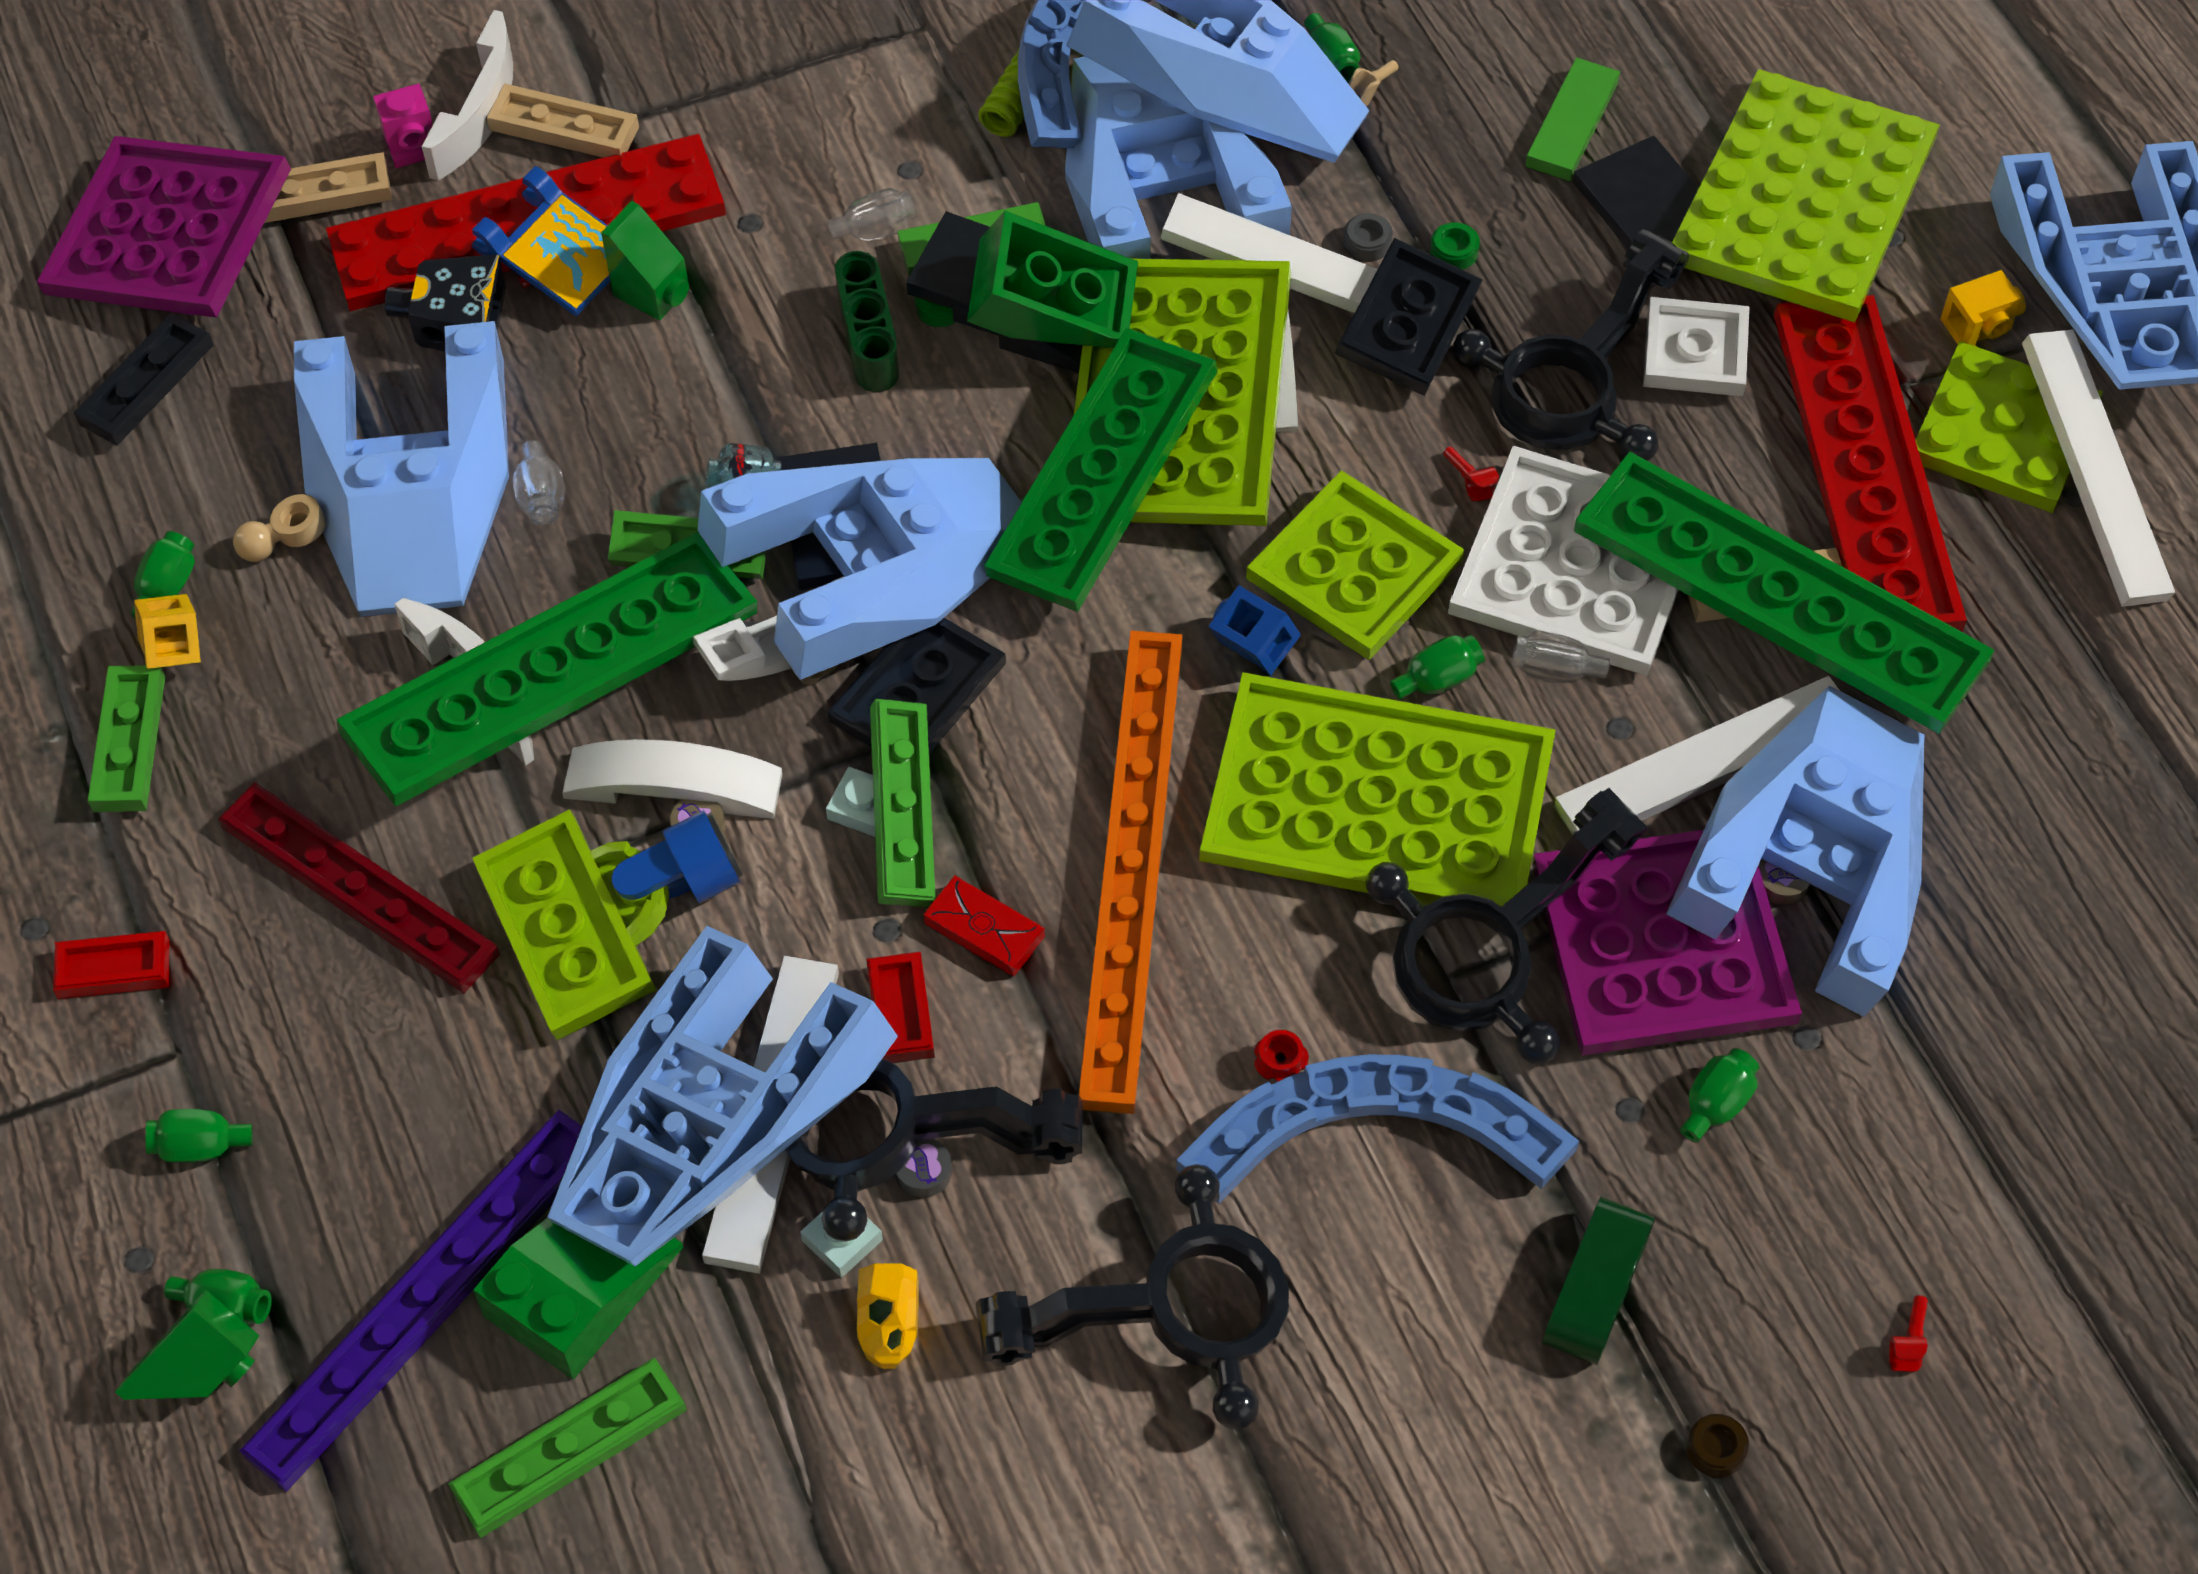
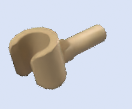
[1348,60,1398,106]

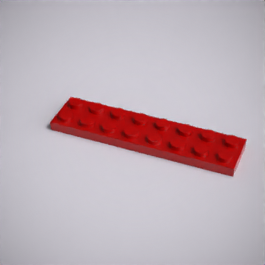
[326,133,726,312]
[1774,295,1967,632]

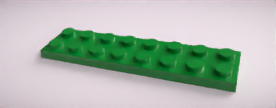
[1574,452,1995,734]
[336,532,758,807]

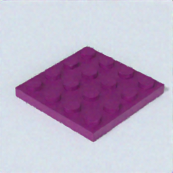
[36,136,291,318]
[1532,830,1802,1056]

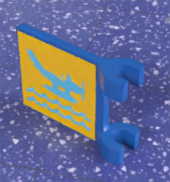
[472,166,610,317]

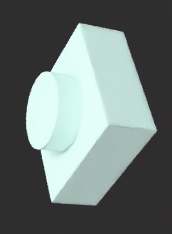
[826,766,875,837]
[800,1212,883,1278]

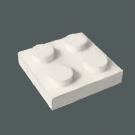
[1643,297,1749,397]

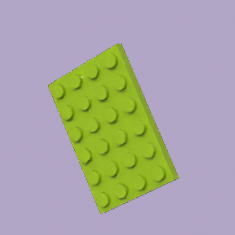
[1672,69,1940,323]
[1074,259,1291,526]
[1199,672,1556,907]

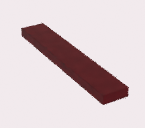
[218,782,500,994]

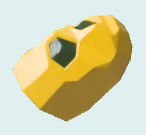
[857,1263,919,1369]

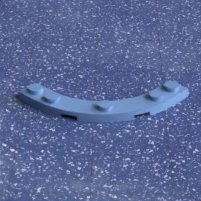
[1018,0,1084,148]
[1176,1054,1579,1204]

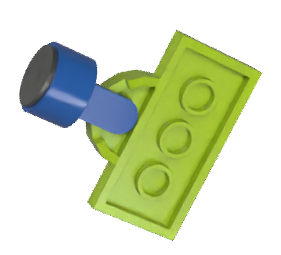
[472,809,743,1040]

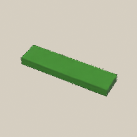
[870,699,936,908]
[448,1357,687,1538]

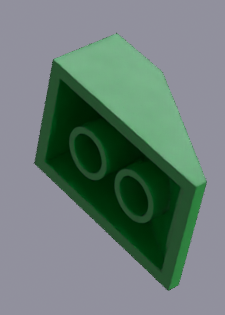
[967,210,1138,348]
[473,1218,683,1380]

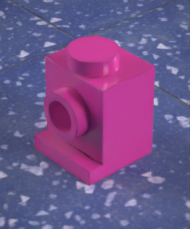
[373,83,433,168]

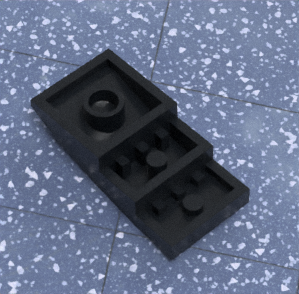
[906,211,1083,374]

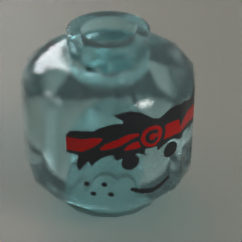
[705,443,781,489]

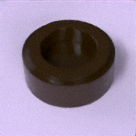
[1686,1414,1749,1478]

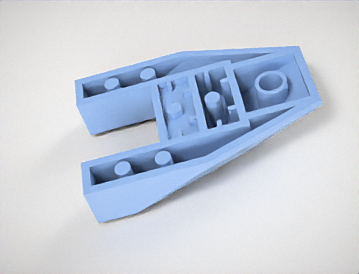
[1066,0,1369,163]
[1065,56,1292,259]
[1990,141,2198,390]
[294,321,509,617]
[698,458,1022,680]
[1666,686,1924,1017]
[548,926,898,1266]

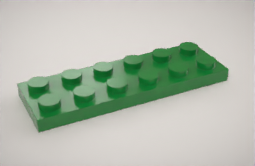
[984,328,1218,612]

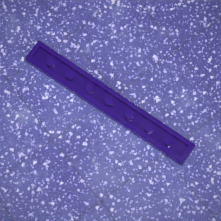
[239,1109,582,1492]

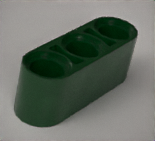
[835,251,899,392]
[1542,1196,1655,1365]

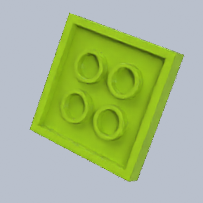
[1916,341,2103,513]
[1246,470,1464,660]

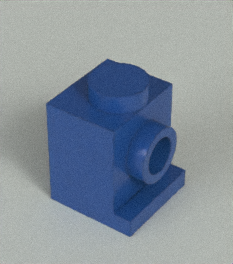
[1208,585,1301,676]

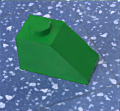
[601,201,689,321]
[115,1290,260,1400]

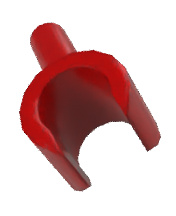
[1443,446,1499,501]
[1889,1295,1928,1372]

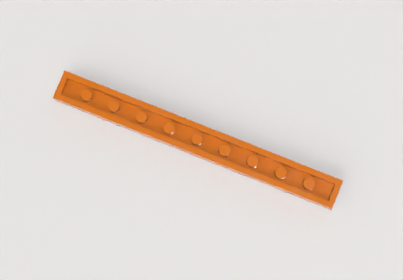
[1079,630,1182,1114]

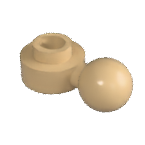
[233,494,326,562]

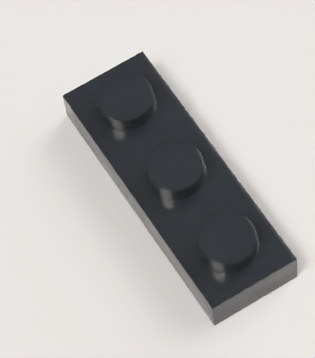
[74,313,214,446]

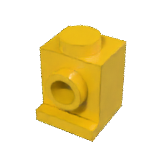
[1940,270,2026,346]
[134,594,201,669]

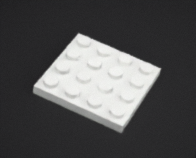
[1448,446,1679,676]

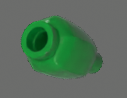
[1304,13,1361,83]
[130,531,195,619]
[1390,635,1485,700]
[1680,1048,1760,1143]
[145,1109,253,1163]
[164,1269,271,1326]

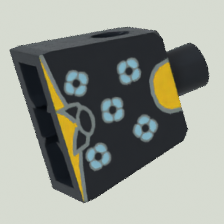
[385,255,506,351]

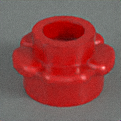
[1254,1030,1309,1082]

